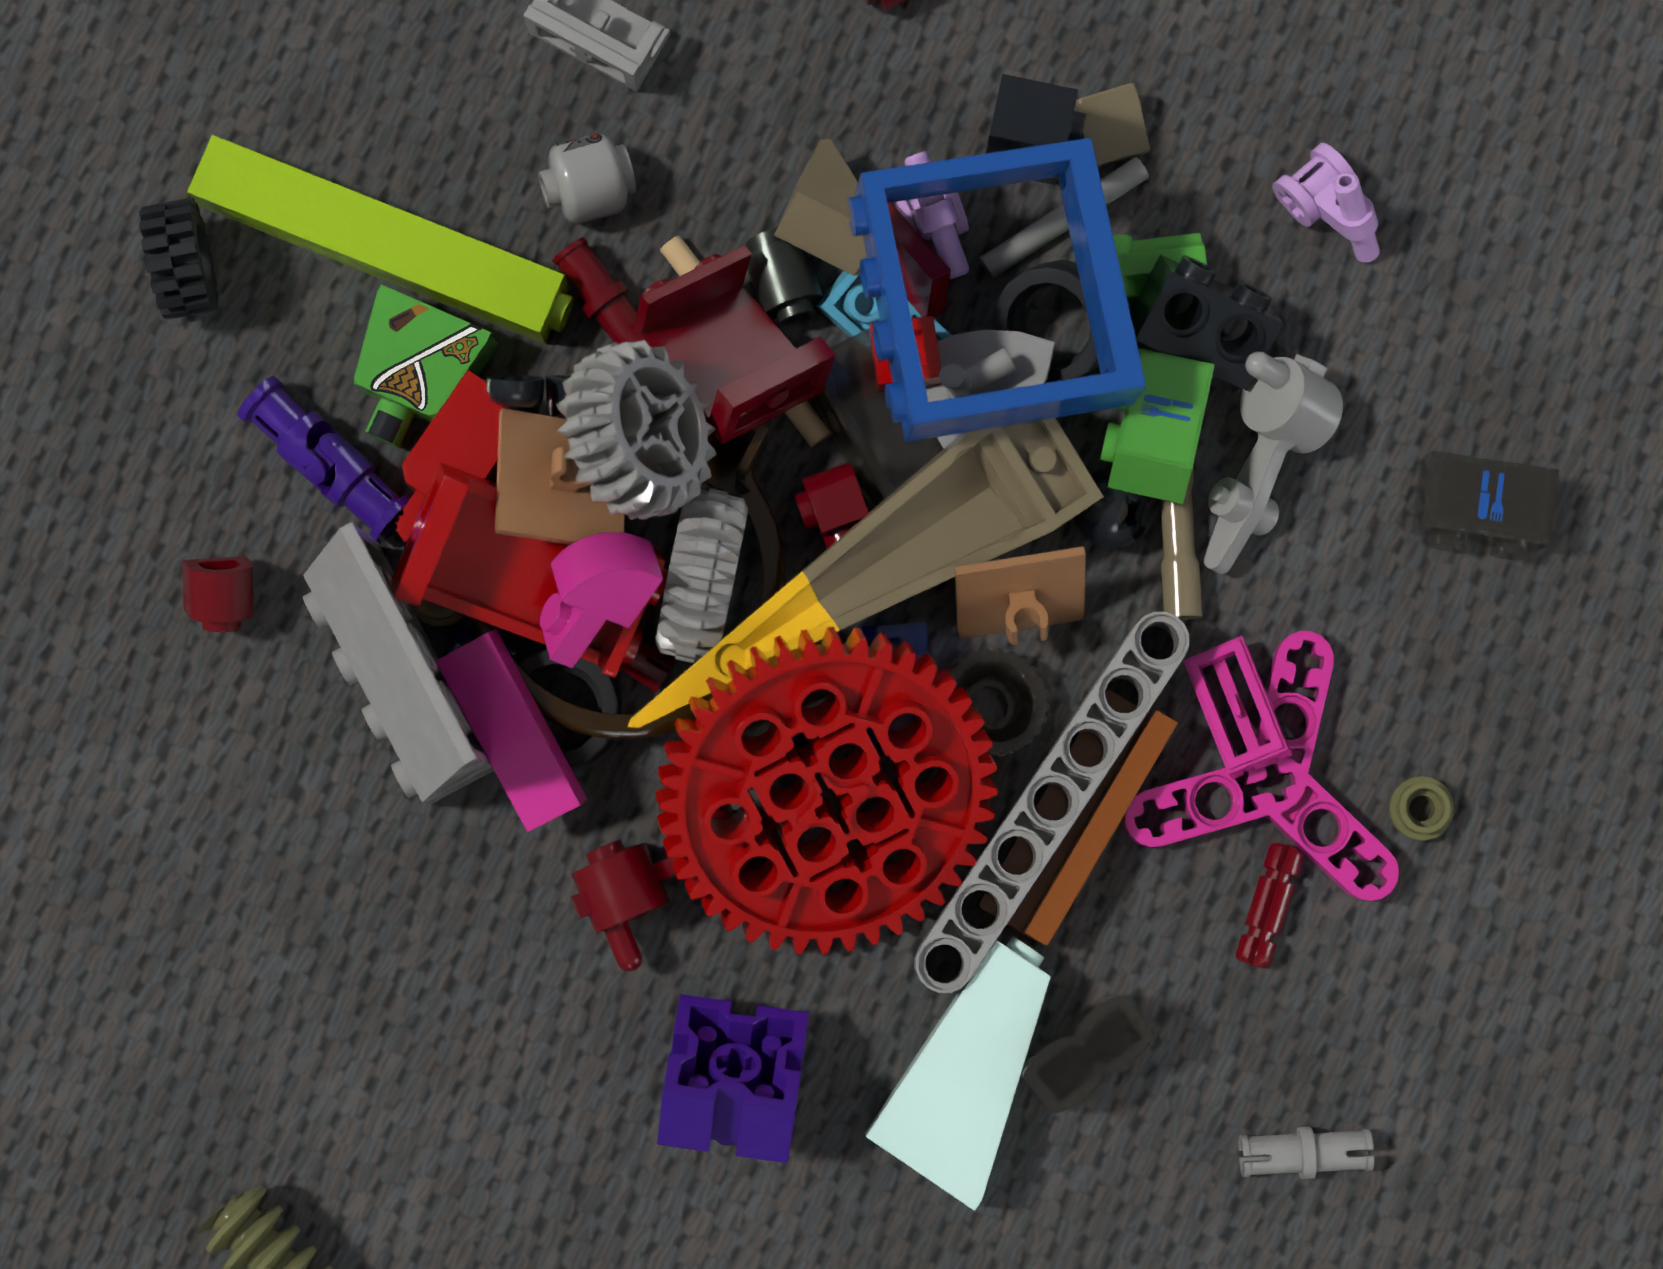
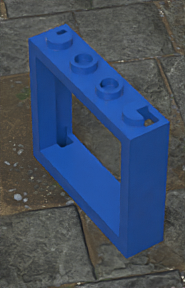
[847,138,1146,442]

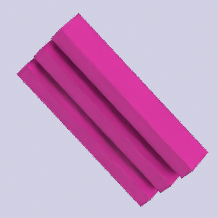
[1183,636,1292,780]

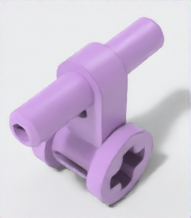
[1272,143,1380,263]
[891,151,970,279]

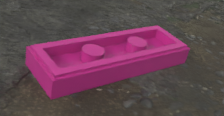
[435,629,588,832]

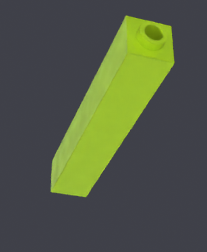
[187,135,574,344]

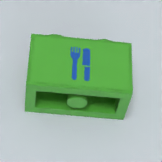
[1100,348,1215,504]

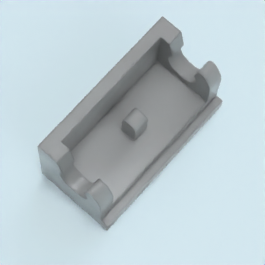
[523,0,670,92]

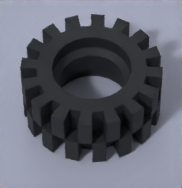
[139,197,219,320]

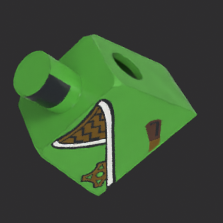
[354,284,497,449]

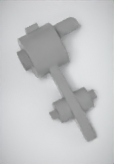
[1204,352,1343,574]

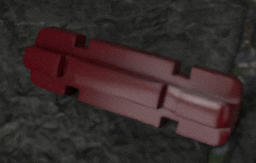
[1236,843,1304,968]

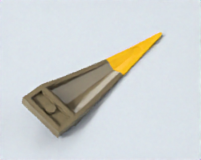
[627,418,1103,728]

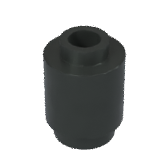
[746,228,823,325]

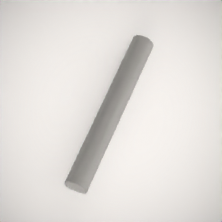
[979,157,1149,279]

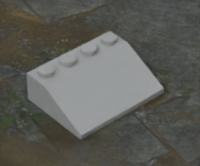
[302,522,494,805]

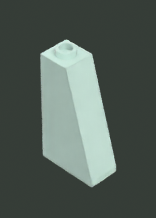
[865,936,1051,1211]

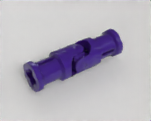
[237,376,410,544]

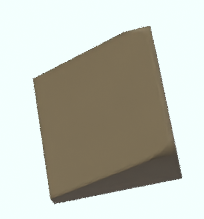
[1074,83,1150,168]

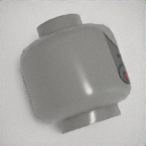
[538,134,636,224]

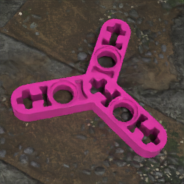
[1122,631,1399,901]

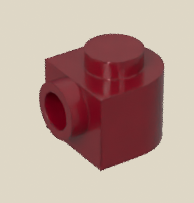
[794,462,869,549]
[182,556,254,632]

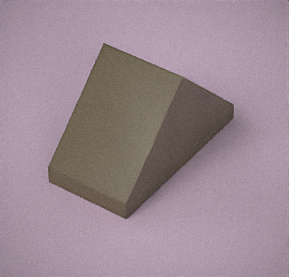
[774,139,867,276]

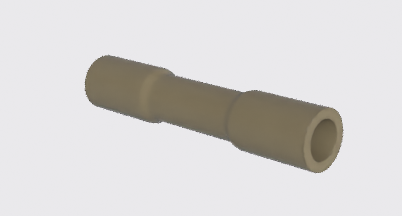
[1160,466,1203,620]

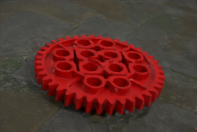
[655,627,998,955]

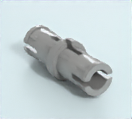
[1238,1127,1374,1179]

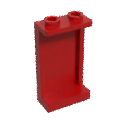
[391,462,668,678]

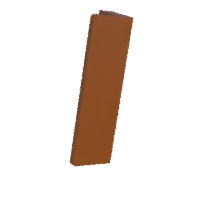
[979,690,1178,946]

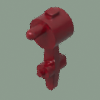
[570,807,778,972]

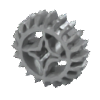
[557,340,717,520]
[655,488,748,663]

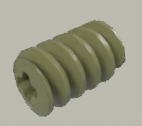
[193,1185,333,1269]

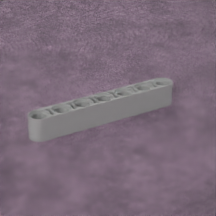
[914,612,1189,993]

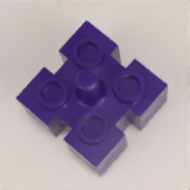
[657,994,809,1163]

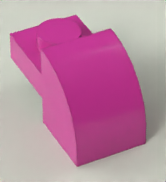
[540,532,663,668]

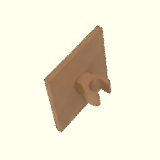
[495,408,624,545]
[955,546,1086,645]

